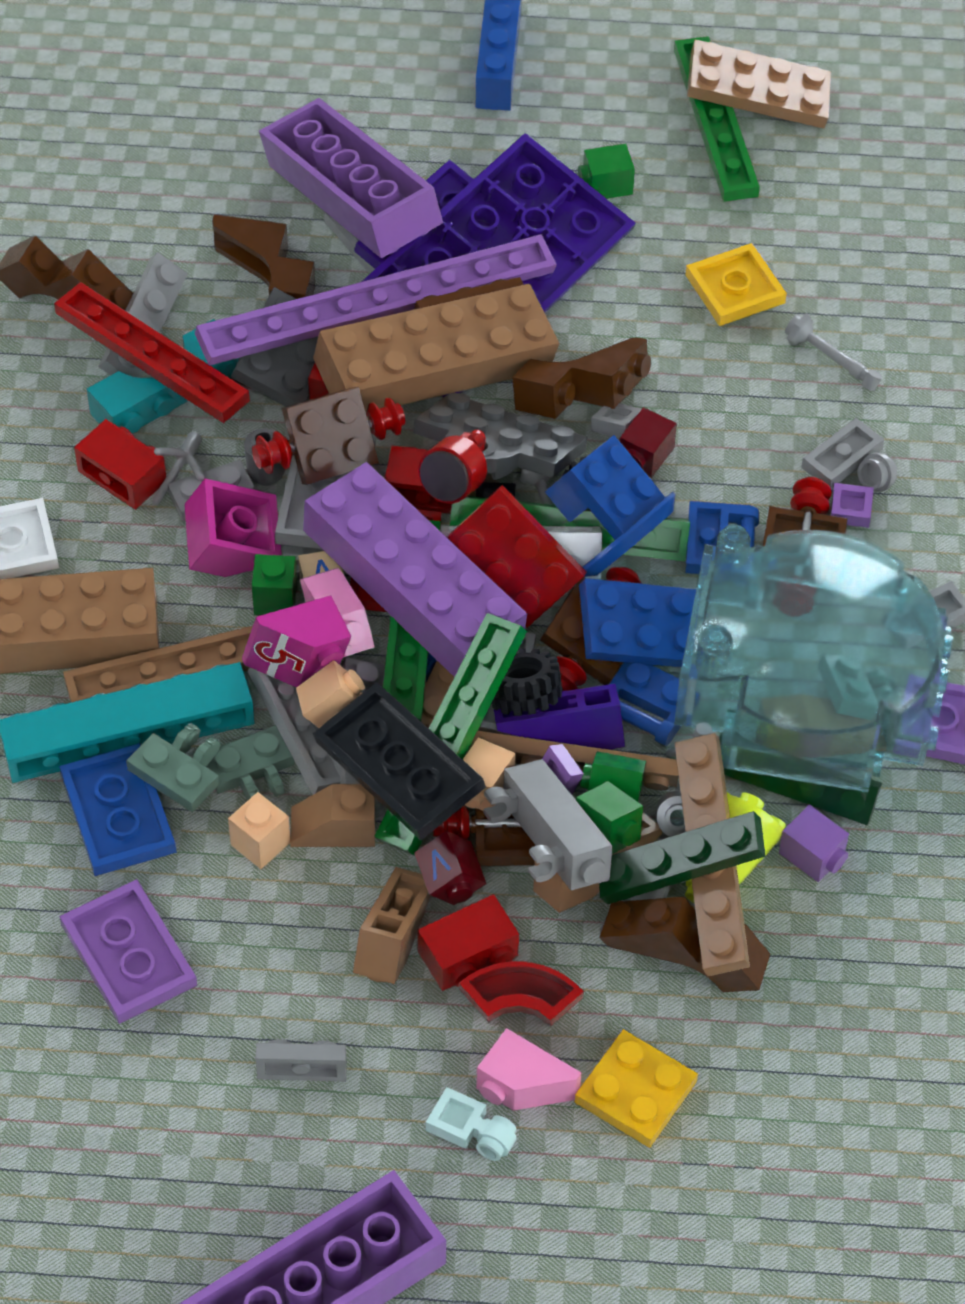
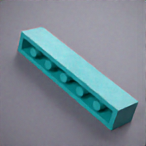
[0,662,255,783]

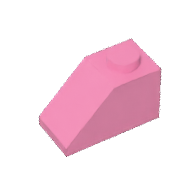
[300,568,375,657]
[476,1028,582,1111]

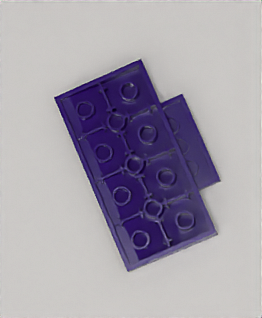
[354,133,636,398]

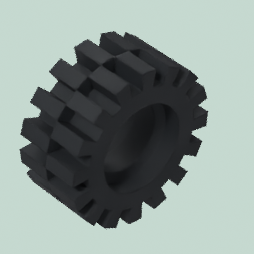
[491,648,562,716]

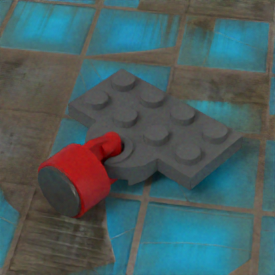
[413,393,588,504]

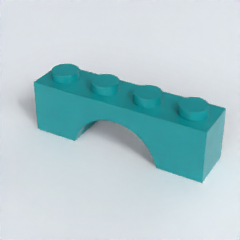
[86,319,239,434]

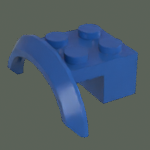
[545,435,676,577]

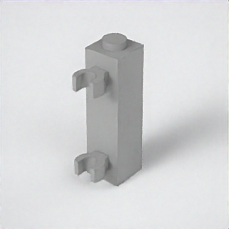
[483,759,612,890]

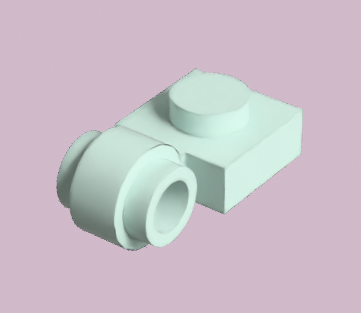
[426,1087,516,1161]

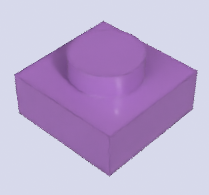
[831,483,874,528]
[542,744,584,795]

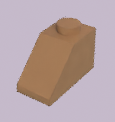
[290,784,376,847]

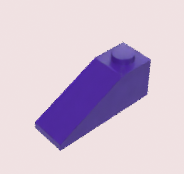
[494,683,625,750]

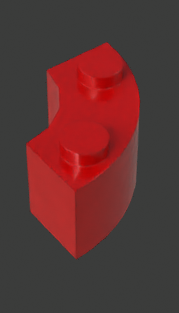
[459,961,584,1027]

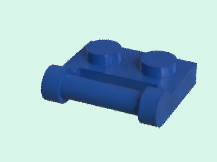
[685,501,760,582]
[610,662,701,746]

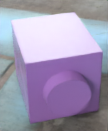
[779,805,849,882]

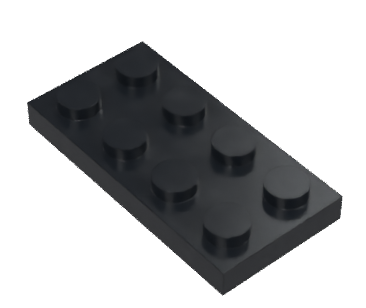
[313,682,486,840]

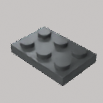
[231,287,318,407]

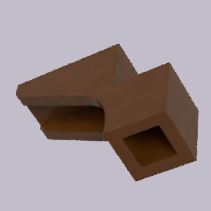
[212,214,315,299]
[0,235,133,310]
[512,337,651,419]
[599,897,770,992]

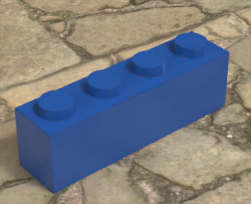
[475,0,522,111]

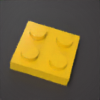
[685,243,787,326]
[574,1029,698,1148]

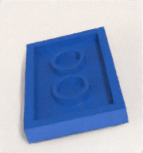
[579,578,705,669]
[59,743,177,876]

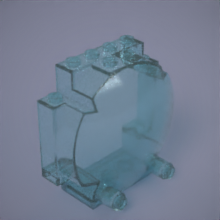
[674,524,953,792]

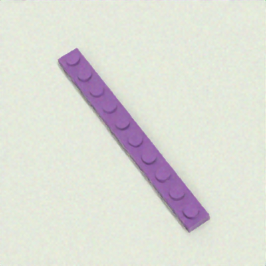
[195,234,557,366]

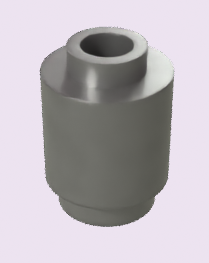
[244,428,285,486]
[655,791,686,837]

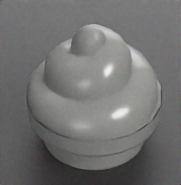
[858,452,897,492]

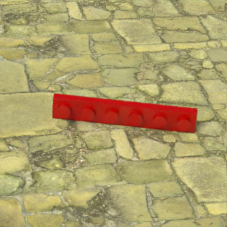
[54,282,250,424]

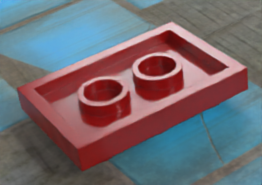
[447,485,586,628]

